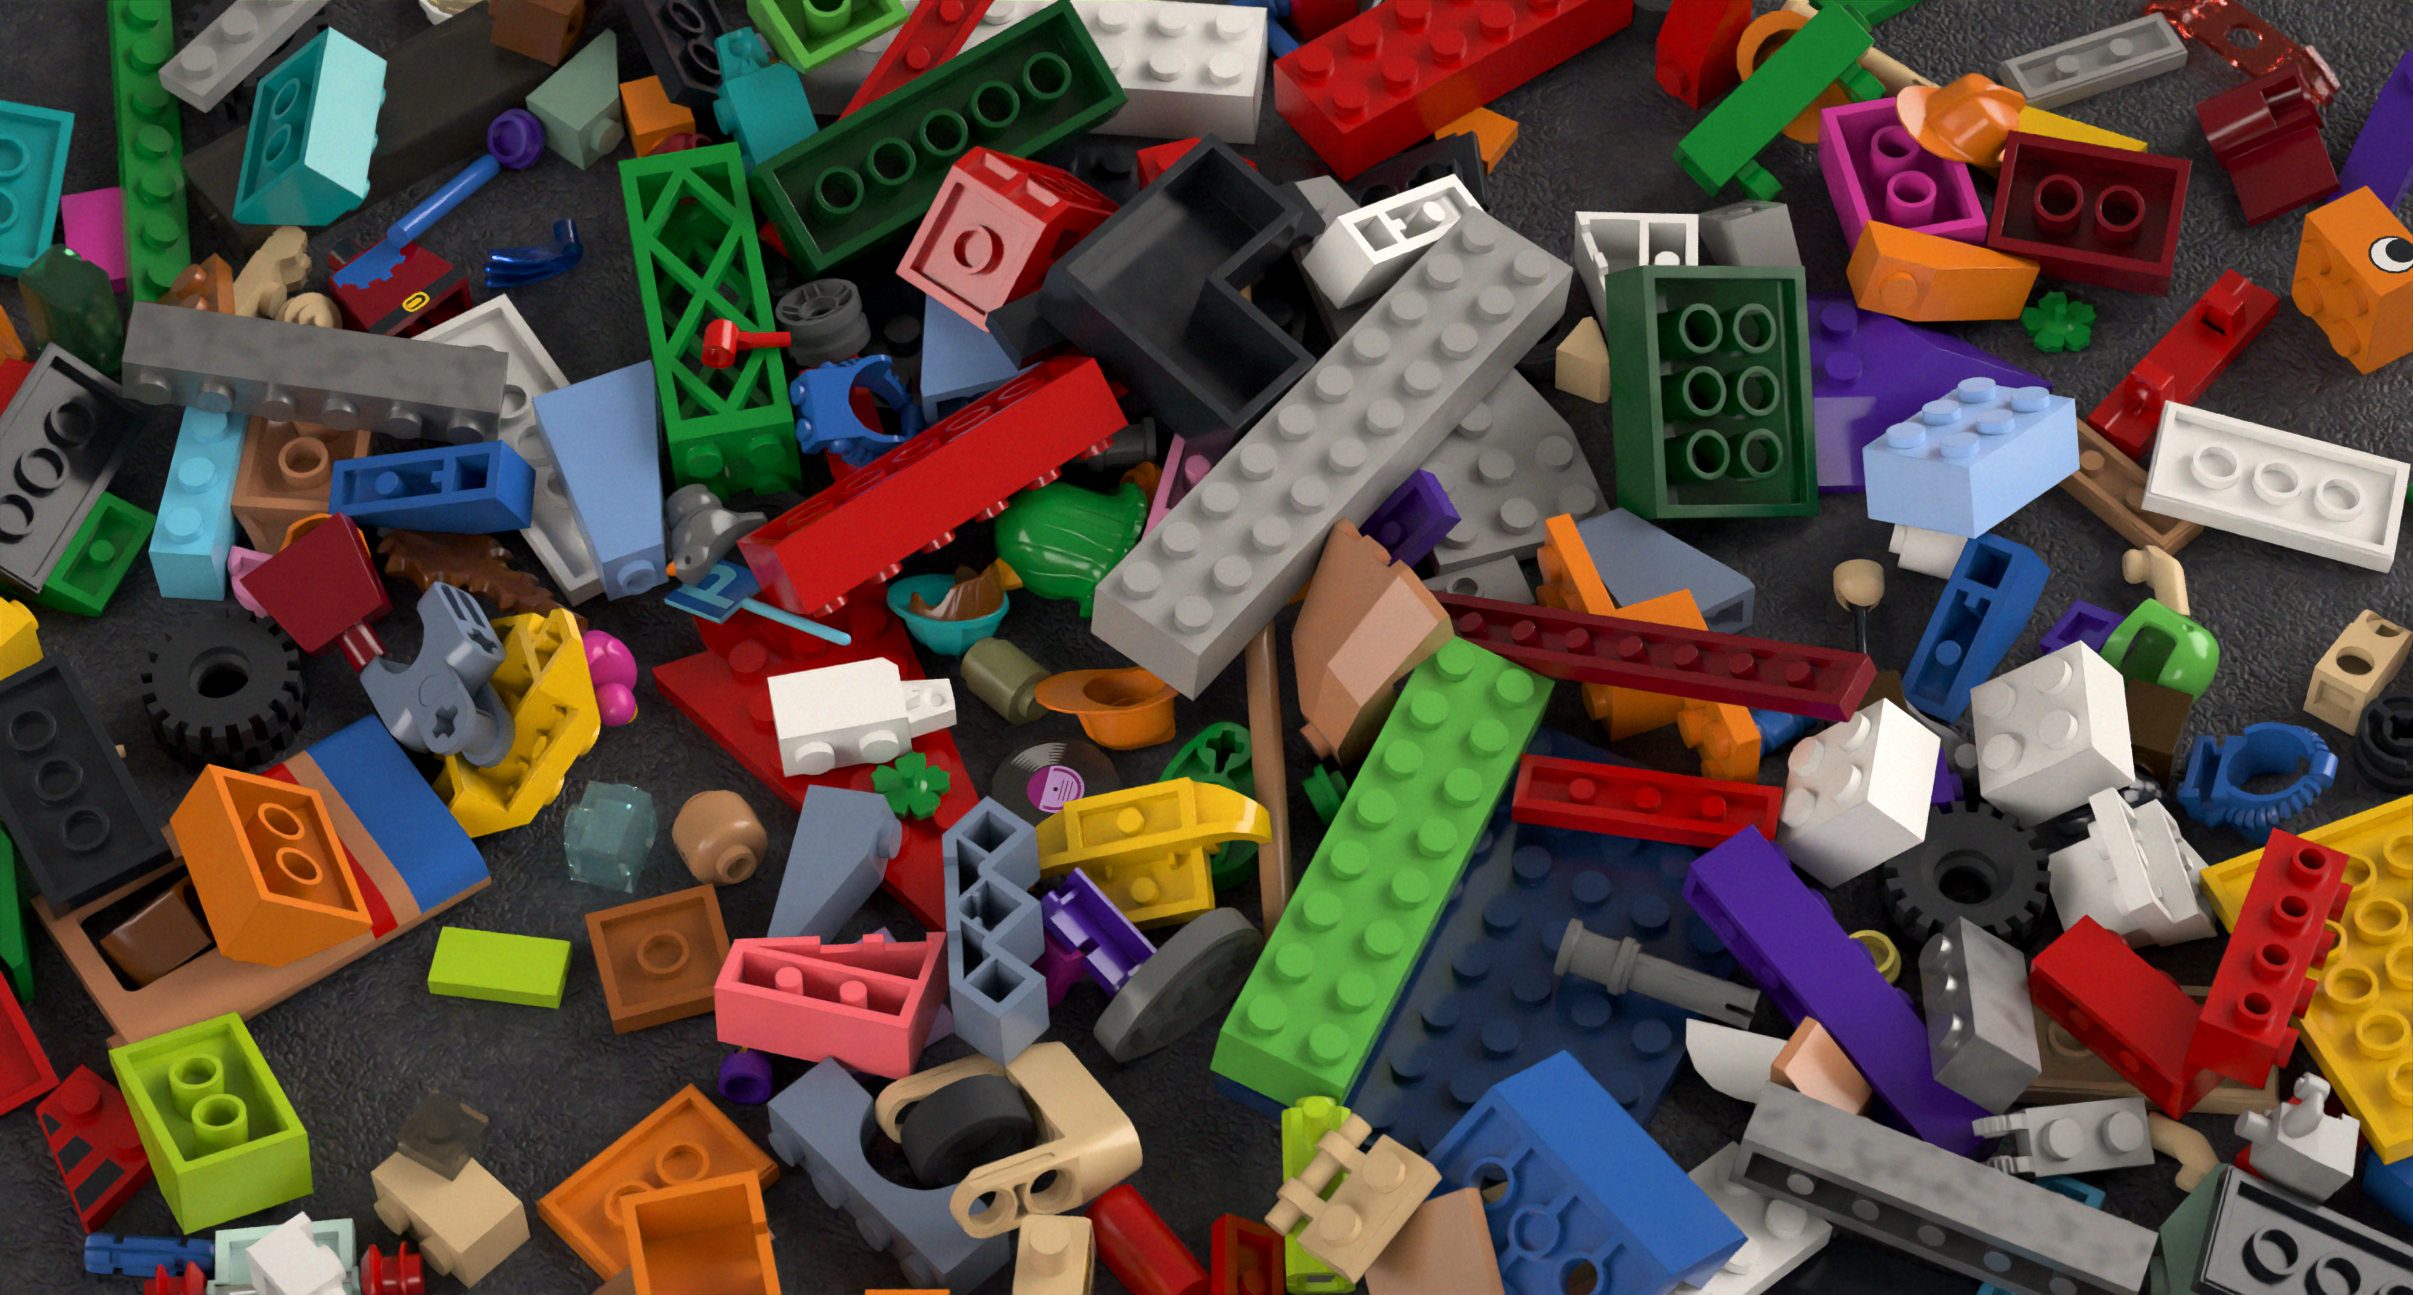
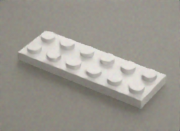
[410,293,672,607]

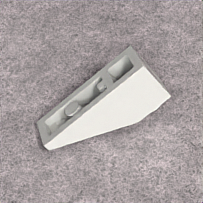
[1301,174,1484,310]

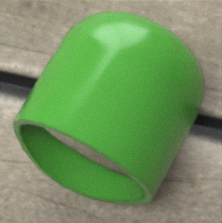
[2100,598,2219,704]

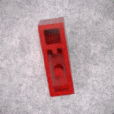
[1655,0,1752,111]

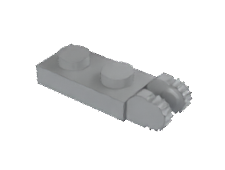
[1972,1096,2155,1180]

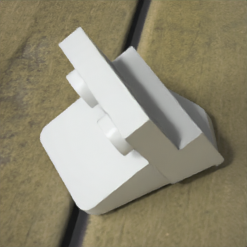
[2047,787,2217,949]

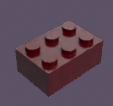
[1986,130,2192,298]

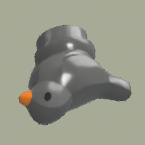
[664,484,768,586]

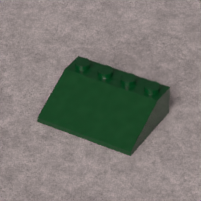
[1604,265,1820,525]

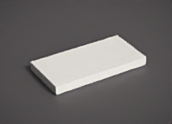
[2141,400,2411,574]

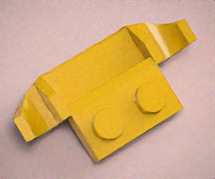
[1026,776,1273,931]

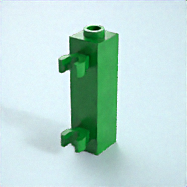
[1671,0,1886,202]

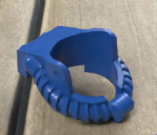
[789,355,926,468]
[2177,722,2338,844]

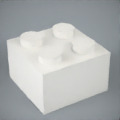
[1970,640,2135,830]
[1776,698,1941,889]

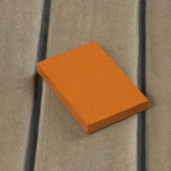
[535,1083,780,1282]

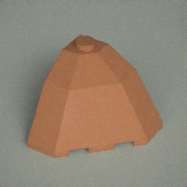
[1291,517,1455,771]

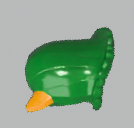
[980,482,1148,620]

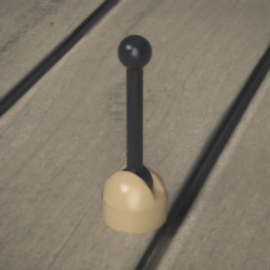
[1833,559,1885,654]

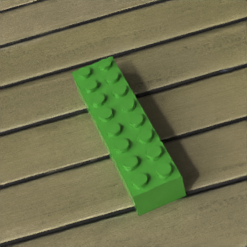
[1210,636,1555,1108]

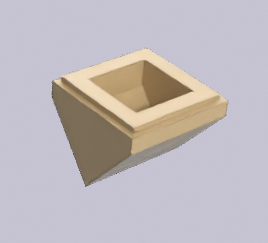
[1555,316,1611,403]

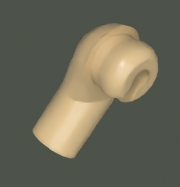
[2122,545,2190,619]
[2147,1111,2221,1193]

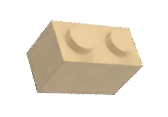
[371,1122,531,1289]

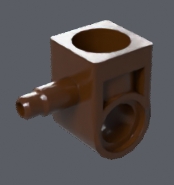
[99,874,215,990]

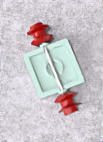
[144,1218,425,1295]

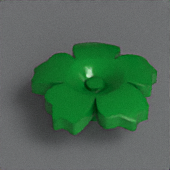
[2020,290,2096,353]
[871,750,950,820]

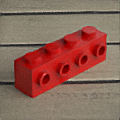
[2184,828,2353,1090]

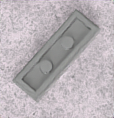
[1999,12,2188,111]

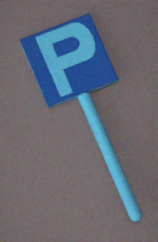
[664,559,851,646]

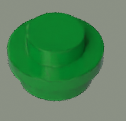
[1301,764,1350,828]

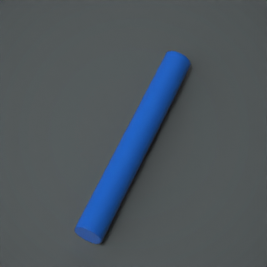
[387,154,500,248]

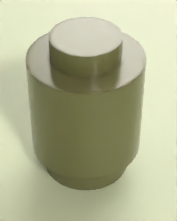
[960,637,1053,726]

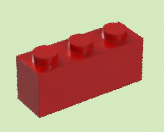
[2028,914,2227,1121]

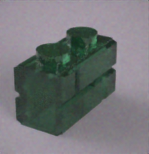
[18,243,126,376]

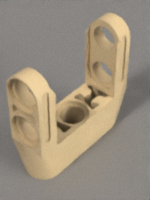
[874,1041,1142,1239]

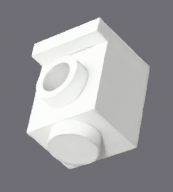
[246,1211,347,1295]

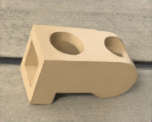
[2303,609,2413,736]

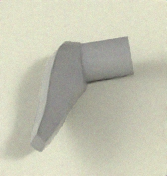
[1906,700,1980,784]

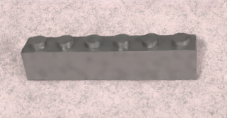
[122,301,509,446]
[1728,1080,2159,1295]

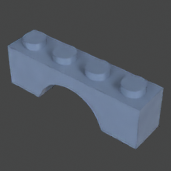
[767,1056,1011,1295]

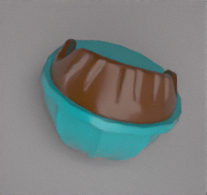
[887,563,1009,657]

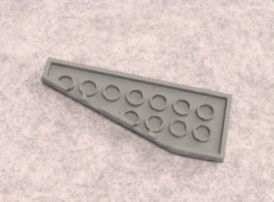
[1276,175,1610,577]

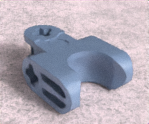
[360,581,515,768]

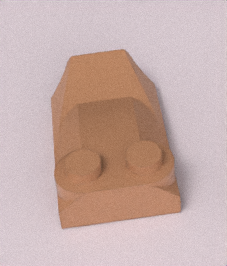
[231,415,377,556]

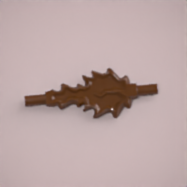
[360,525,588,638]

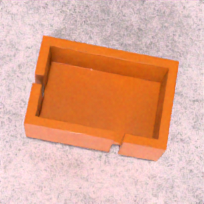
[619,1169,781,1295]

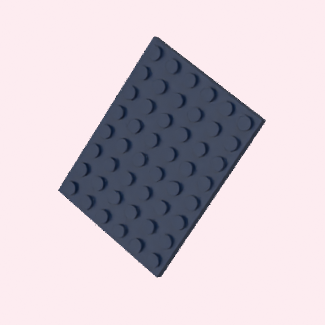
[1215,724,1800,1198]

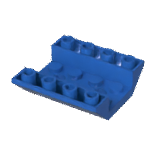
[1422,1050,1749,1295]

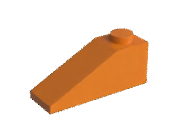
[1846,219,2040,322]

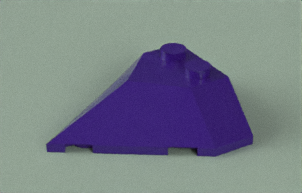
[1806,292,2054,493]

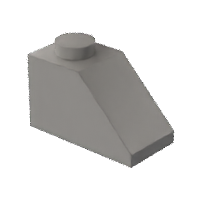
[1698,199,1802,266]

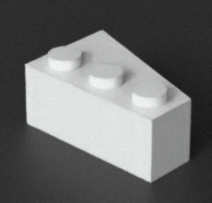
[1574,212,1698,341]

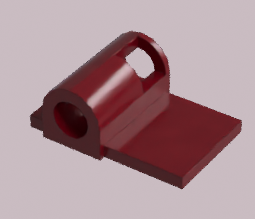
[2195,61,2342,227]

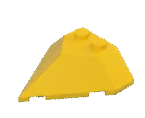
[430,608,601,839]

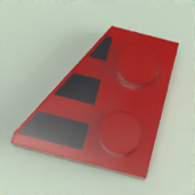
[35,1064,154,1234]

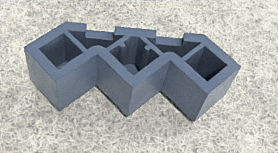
[942,796,1050,1068]

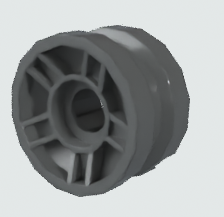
[775,278,871,367]

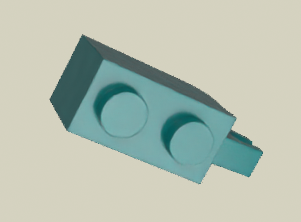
[713,26,819,191]

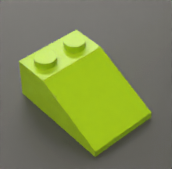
[109,1011,314,1235]

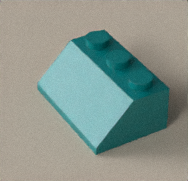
[232,26,387,226]

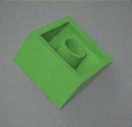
[746,0,910,75]

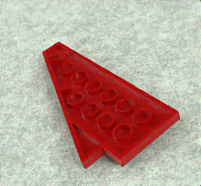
[652,580,980,932]

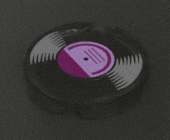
[992,737,1120,828]

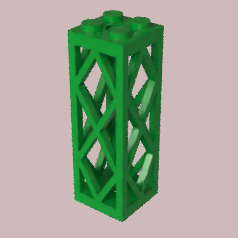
[618,141,804,504]

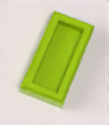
[427,926,573,1009]

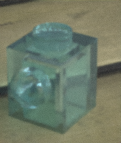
[564,780,658,893]

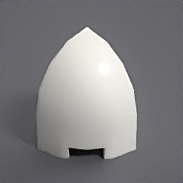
[1686,1018,1788,1103]

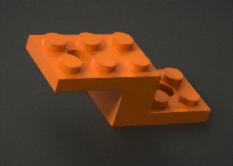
[1536,513,1761,785]

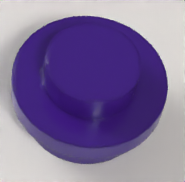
[487,109,545,169]

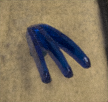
[483,219,585,288]

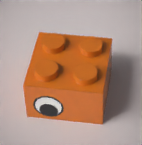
[2291,185,2413,376]

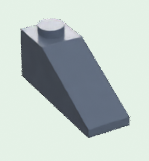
[767,784,902,945]

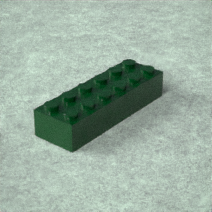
[746,0,1129,283]

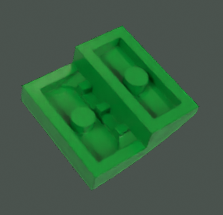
[0,491,157,618]

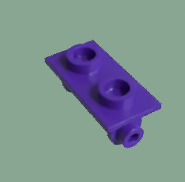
[1040,867,1157,1000]

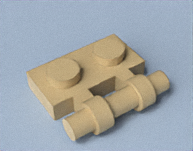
[1264,1113,1442,1285]

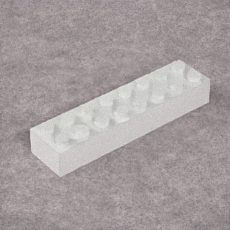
[780,0,1268,144]

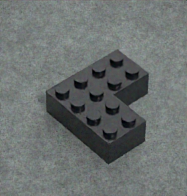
[1034,132,1317,466]

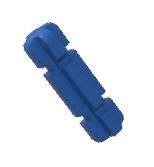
[83,1232,215,1280]

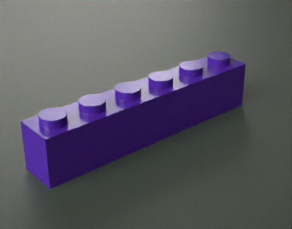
[1681,824,2004,1163]

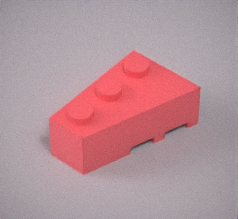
[714,932,949,1080]

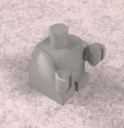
[2234,1072,2360,1205]

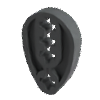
[1093,907,1264,1062]

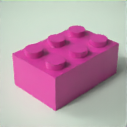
[1817,96,1988,257]

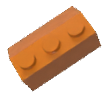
[169,764,373,968]

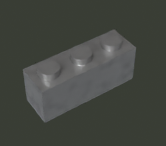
[1918,916,2042,1116]

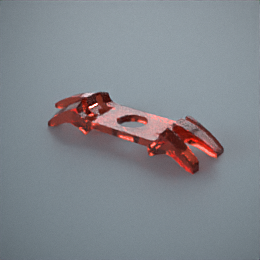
[2142,0,2342,108]

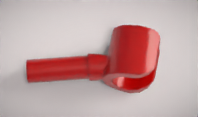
[701,319,791,369]

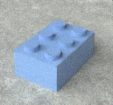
[1862,377,2080,539]

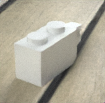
[767,657,957,777]

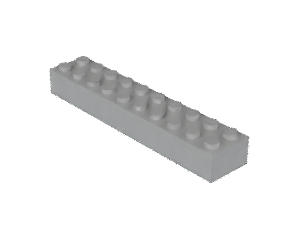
[1091,205,1573,701]

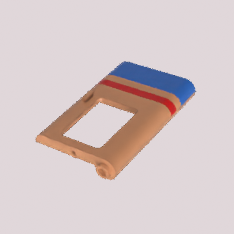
[29,713,492,1050]

